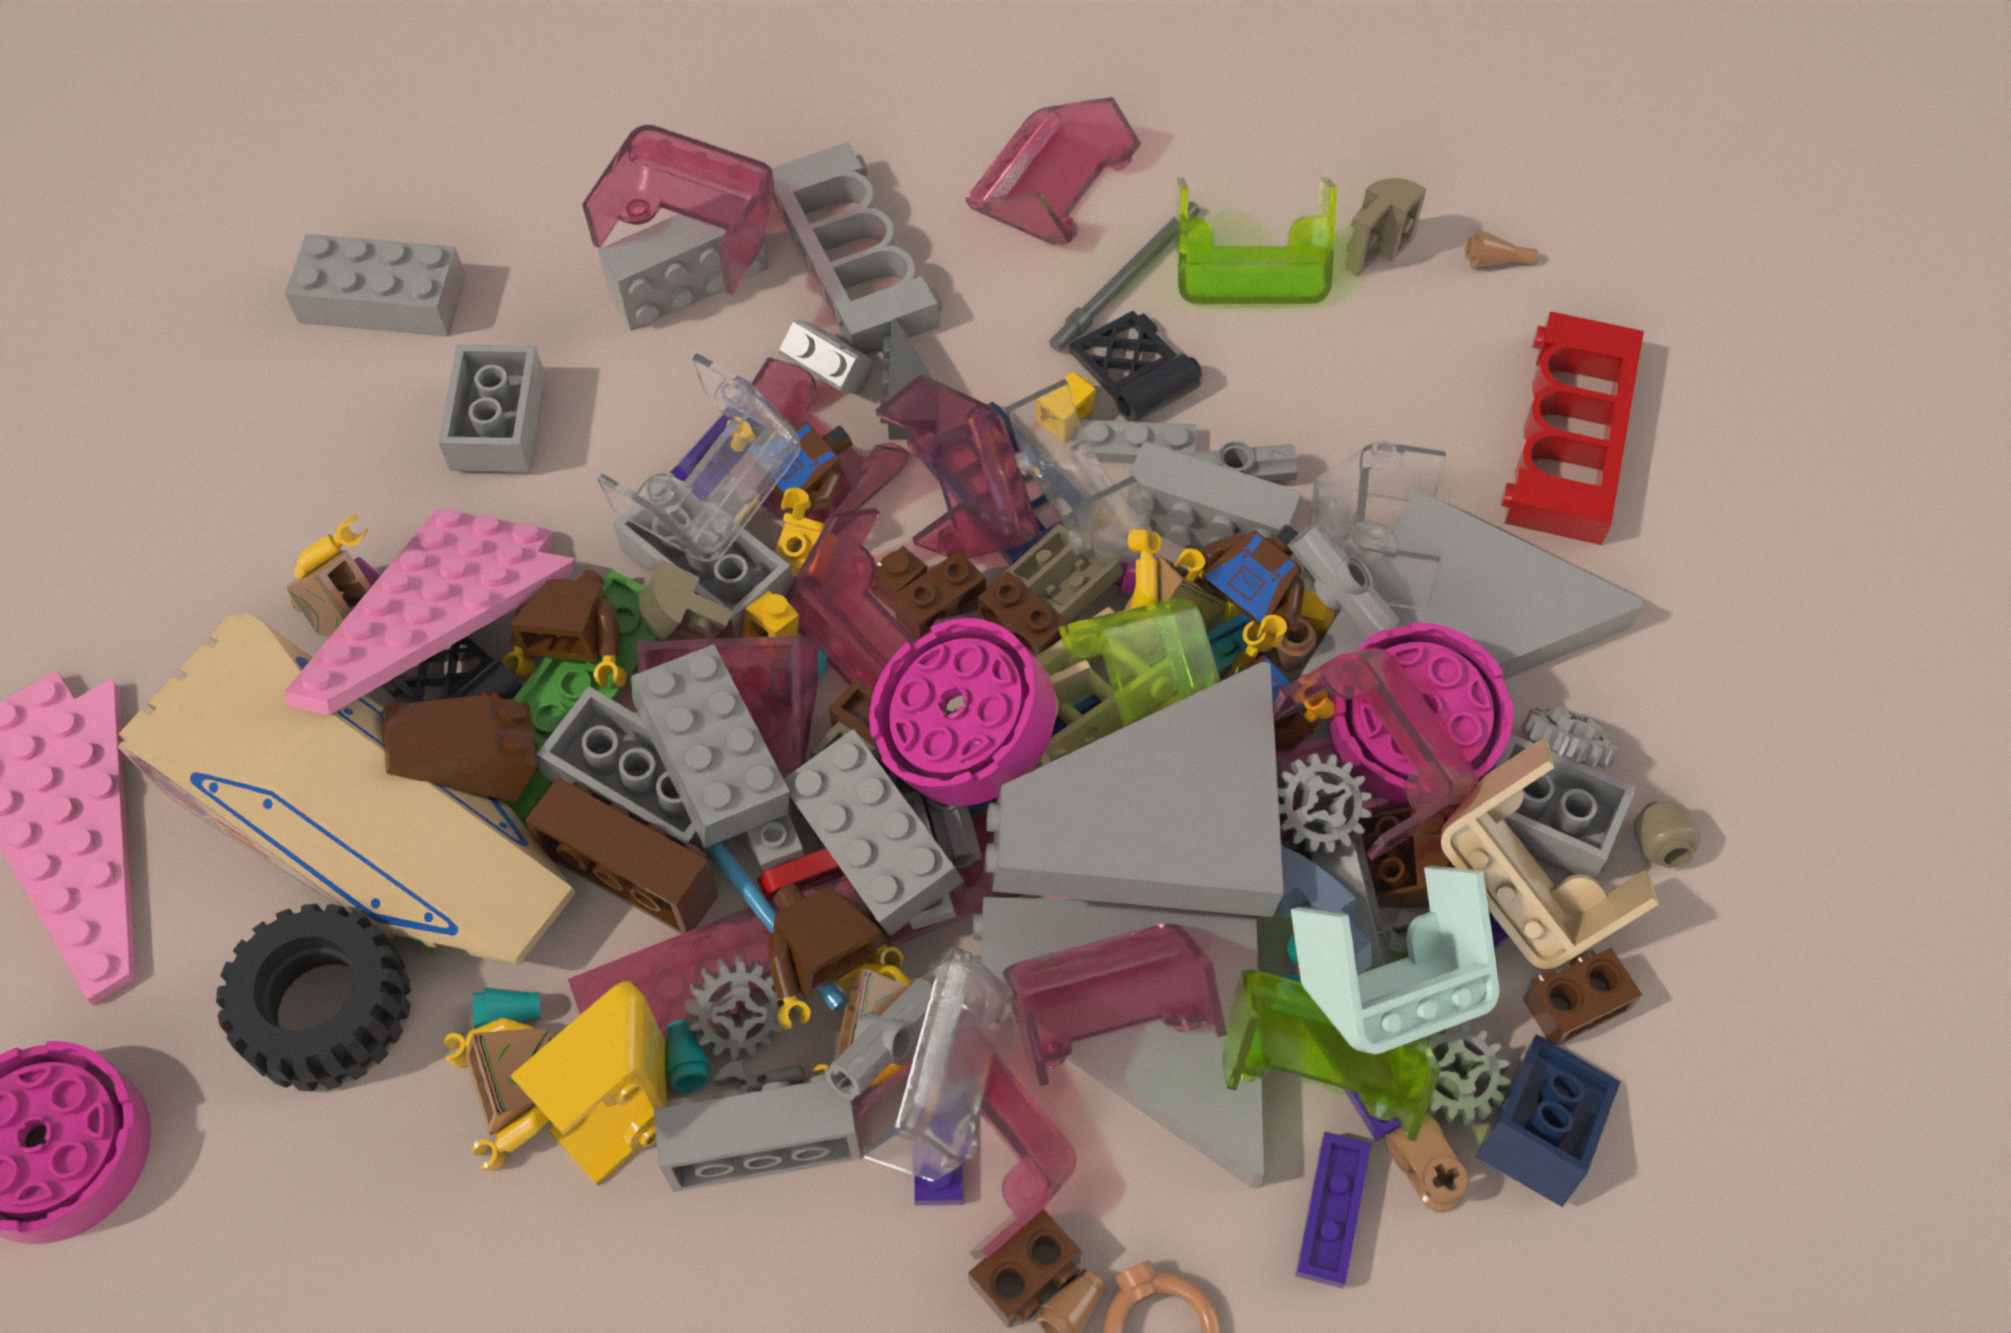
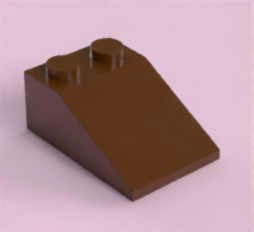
[382,695,538,802]

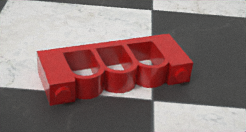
[1501,311,1644,545]

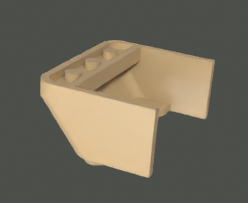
[1441,737,1659,969]

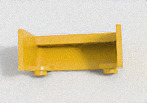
[510,980,667,1186]

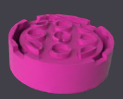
[869,618,1056,806]
[1327,622,1514,806]
[0,1041,151,1244]

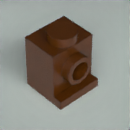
[870,546,927,612]

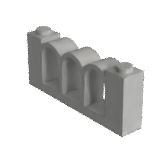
[765,142,942,354]

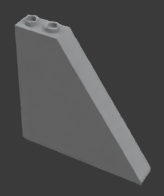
[1297,489,1645,710]
[985,662,1284,917]
[972,897,1264,1188]

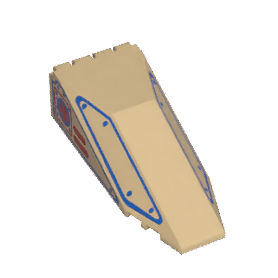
[118,611,576,966]

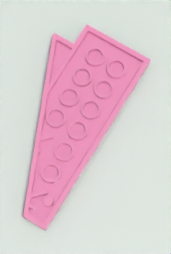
[284,508,575,715]
[0,670,136,1006]

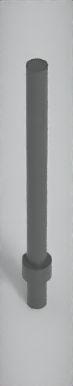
[1049,201,1200,352]

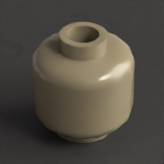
[1633,801,1700,868]

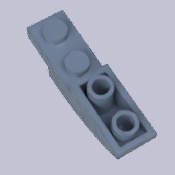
[1276,845,1372,975]

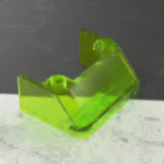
[1175,178,1337,304]
[1222,969,1441,1141]

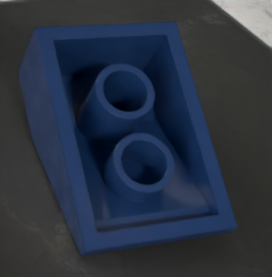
[1476,1034,1620,1207]

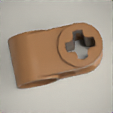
[1384,1113,1468,1212]

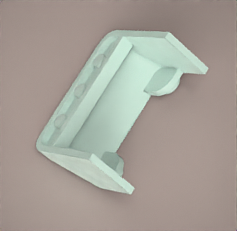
[1291,865,1499,1054]

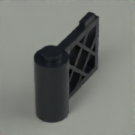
[1069,311,1202,422]
[381,636,522,703]

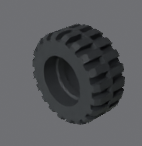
[216,903,411,1091]

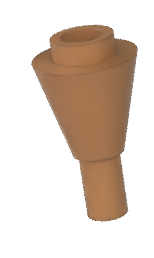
[1465,229,1538,268]

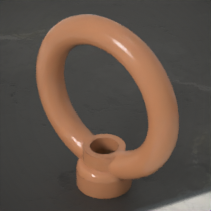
[1104,1260,1222,1333]

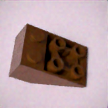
[1358,798,1460,908]

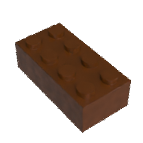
[526,777,719,938]

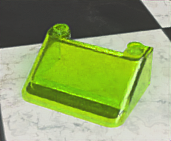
[1059,598,1221,727]

